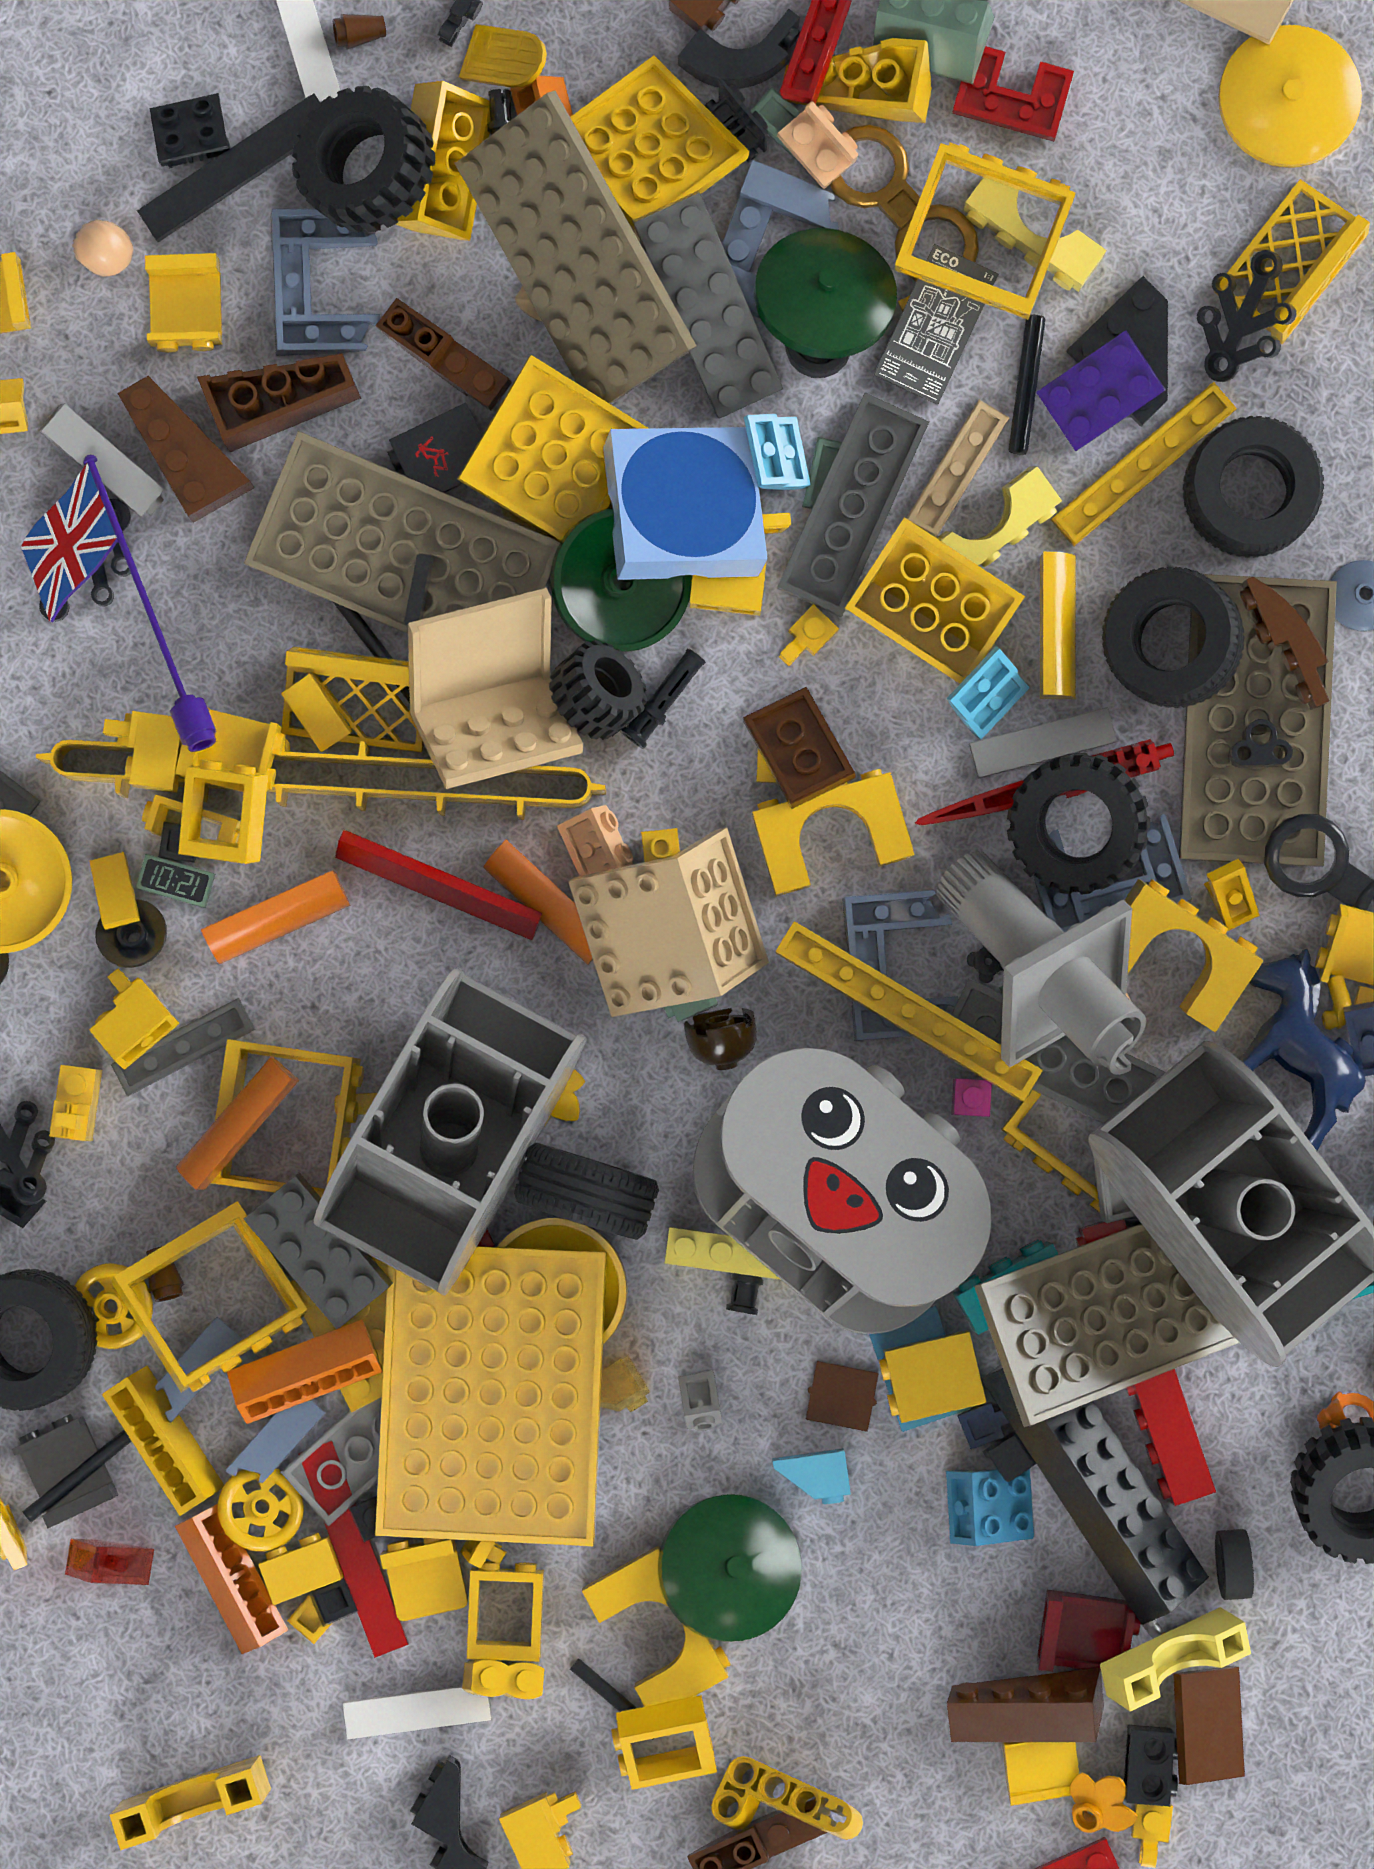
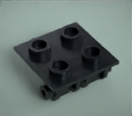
[704,78,768,163]
[149,93,230,169]

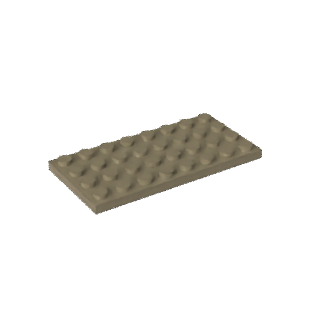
[455,91,697,404]
[244,431,560,634]
[1179,574,1337,867]
[974,1223,1240,1427]

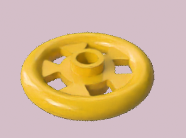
[74,1263,153,1349]
[217,1468,304,1552]

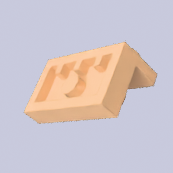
[777,101,858,190]
[557,805,634,876]

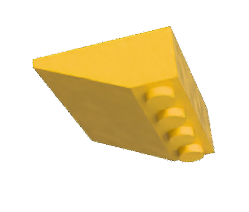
[845,517,1025,684]

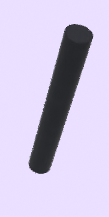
[570,1658,655,1740]

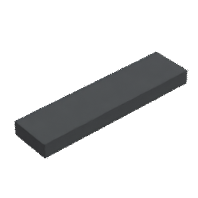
[111,998,256,1096]

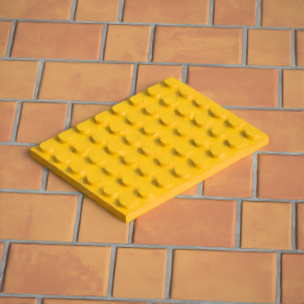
[375,1247,607,1546]

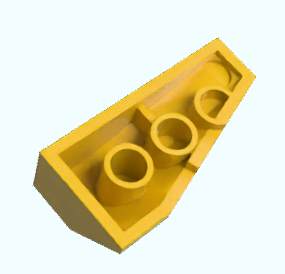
[783,38,932,123]

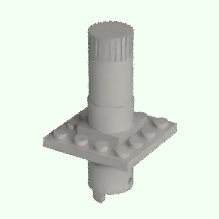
[937,851,1146,1075]

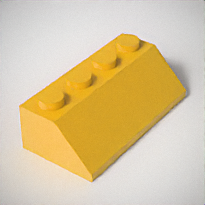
[396,81,490,241]

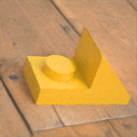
[1204,858,1260,931]

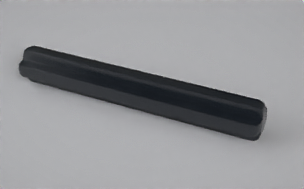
[1008,314,1046,455]

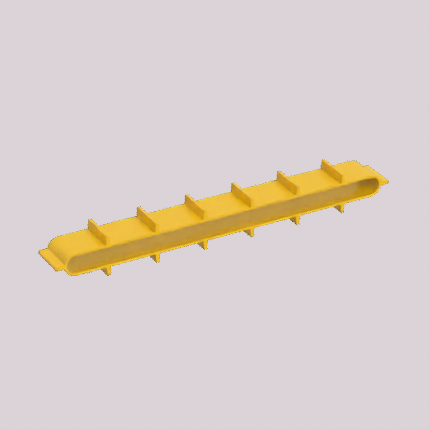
[36,737,606,820]

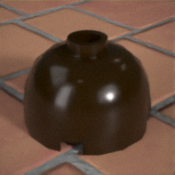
[684,1008,757,1070]

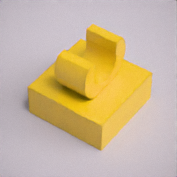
[460,1540,507,1569]

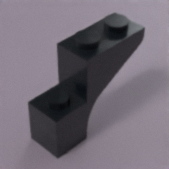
[410,1755,489,1869]

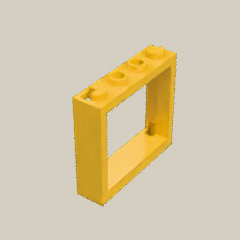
[895,142,1076,320]
[211,1039,364,1197]
[1001,1090,1100,1213]
[112,1201,308,1393]

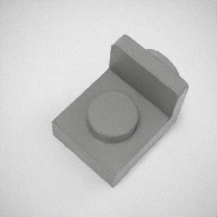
[678,1370,723,1431]

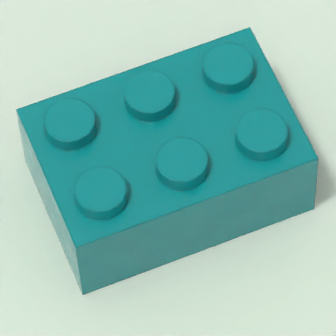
[952,1239,1059,1335]

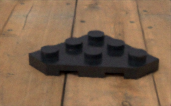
[1066,276,1168,427]

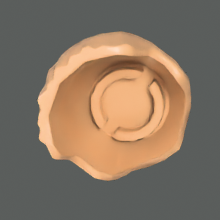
[72,219,133,277]

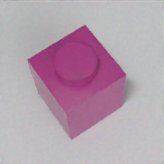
[951,1078,992,1117]

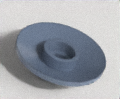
[1331,560,1374,631]

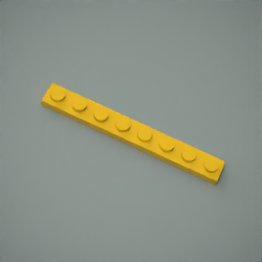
[775,921,1043,1103]

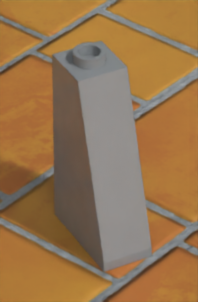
[38,403,165,517]

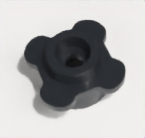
[967,946,1004,983]

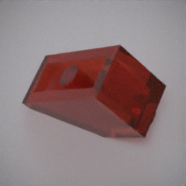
[65,1538,154,1585]

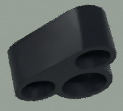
[1228,719,1293,768]

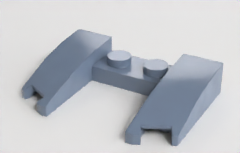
[722,160,839,318]
[271,209,380,356]
[1033,814,1192,932]
[842,890,959,1041]
[155,1317,325,1484]

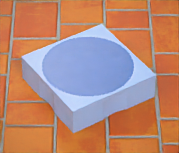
[603,427,767,580]

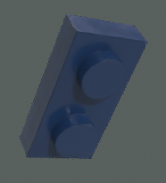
[1343,1001,1374,1076]

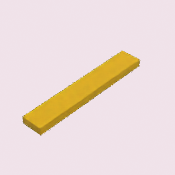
[1051,382,1237,547]

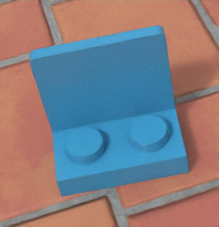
[946,1469,1034,1546]

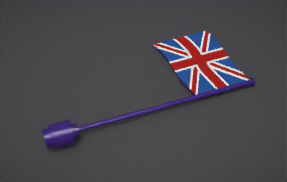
[21,454,217,752]

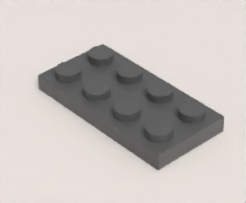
[244,1172,393,1329]

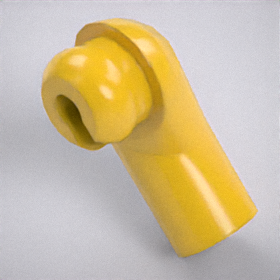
[1321,976,1351,1030]

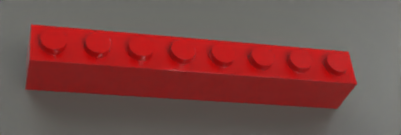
[1075,1219,1216,1506]

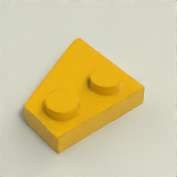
[0,1498,27,1570]

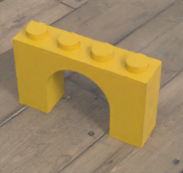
[752,769,915,897]
[1124,879,1264,1033]
[582,1545,731,1707]
[109,1755,271,1851]

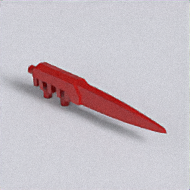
[915,739,1174,825]

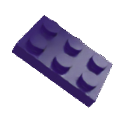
[1036,331,1166,452]

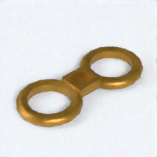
[830,125,979,282]

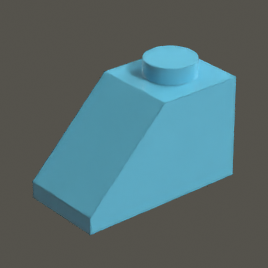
[772,1448,851,1504]

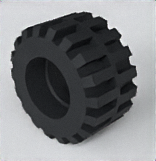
[549,640,647,740]

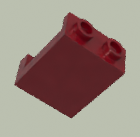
[1037,1589,1141,1672]

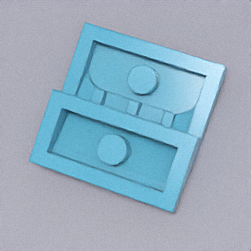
[744,414,811,490]
[946,646,1030,739]

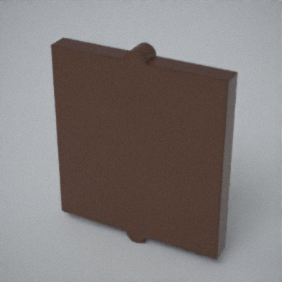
[806,1361,879,1432]

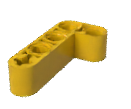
[711,1756,863,1840]

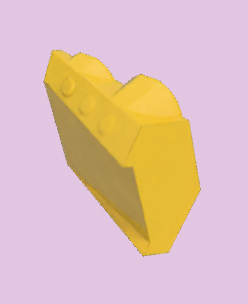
[1002,1742,1079,1806]

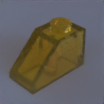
[600,1354,651,1412]

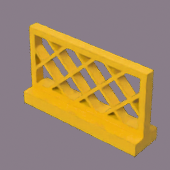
[1214,179,1370,345]
[281,646,424,752]

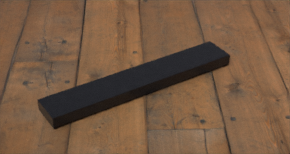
[137,93,322,242]

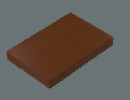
[743,687,856,809]
[1173,1666,1245,1785]

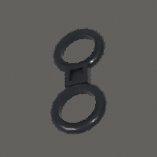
[1264,814,1374,911]

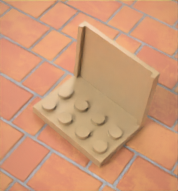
[408,588,583,789]
[568,828,769,1017]

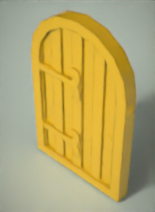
[459,24,547,88]

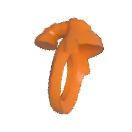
[1317,1391,1374,1429]

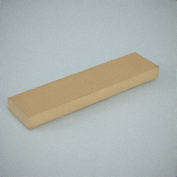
[907,400,1009,538]

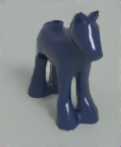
[1239,949,1366,1151]

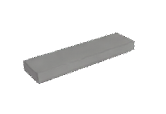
[969,707,1117,779]

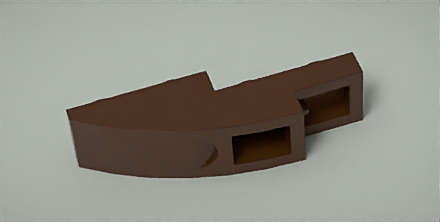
[375,298,512,411]
[1240,577,1330,710]
[687,1797,833,1869]

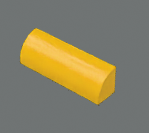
[1040,551,1076,699]
[102,1365,224,1516]

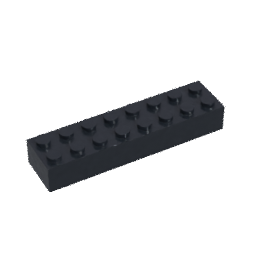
[981,1364,1209,1625]

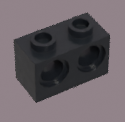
[1124,1725,1178,1807]

